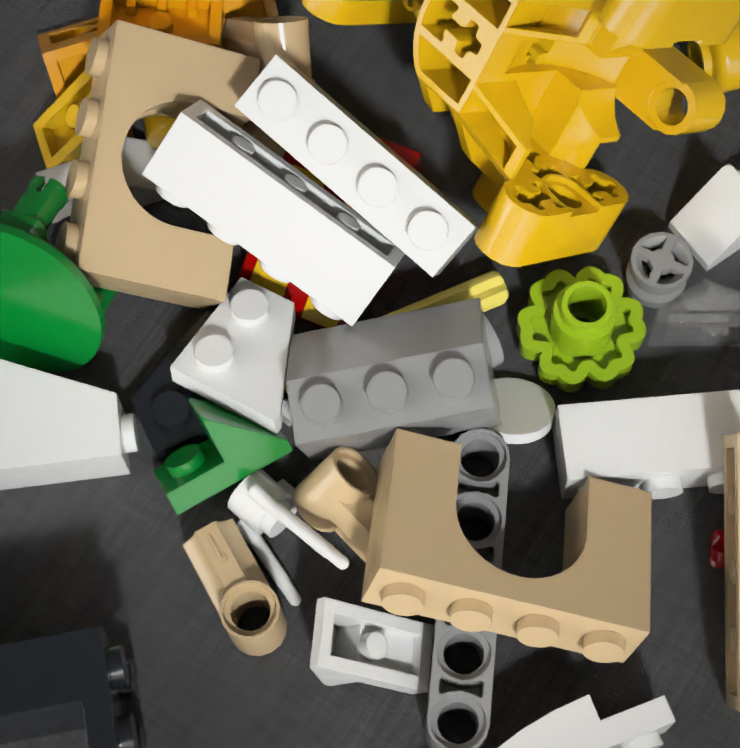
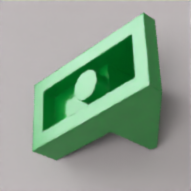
[153,398,293,515]

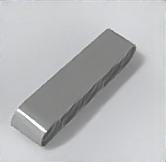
[425,428,510,748]

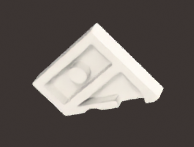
[170,277,296,435]

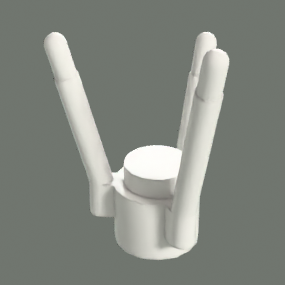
[228,469,349,606]

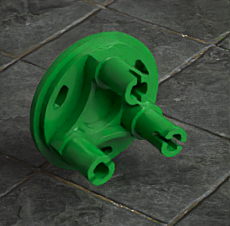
[0,176,117,373]

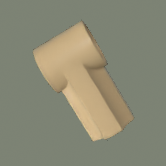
[222,16,312,80]
[293,446,377,563]
[183,518,288,656]

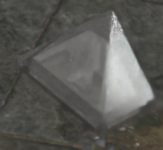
[647,278,740,346]

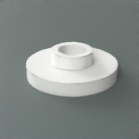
[484,378,555,444]

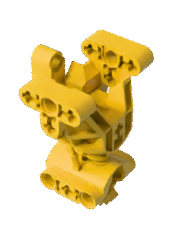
[301,0,740,267]

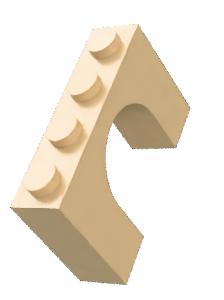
[56,19,261,310]
[361,428,652,663]

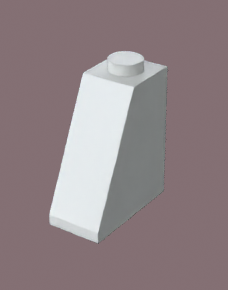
[0,359,139,490]

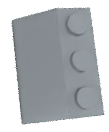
[286,298,503,461]

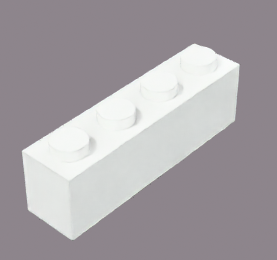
[234,55,480,277]
[142,100,405,326]
[552,389,740,499]

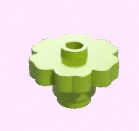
[516,266,646,393]

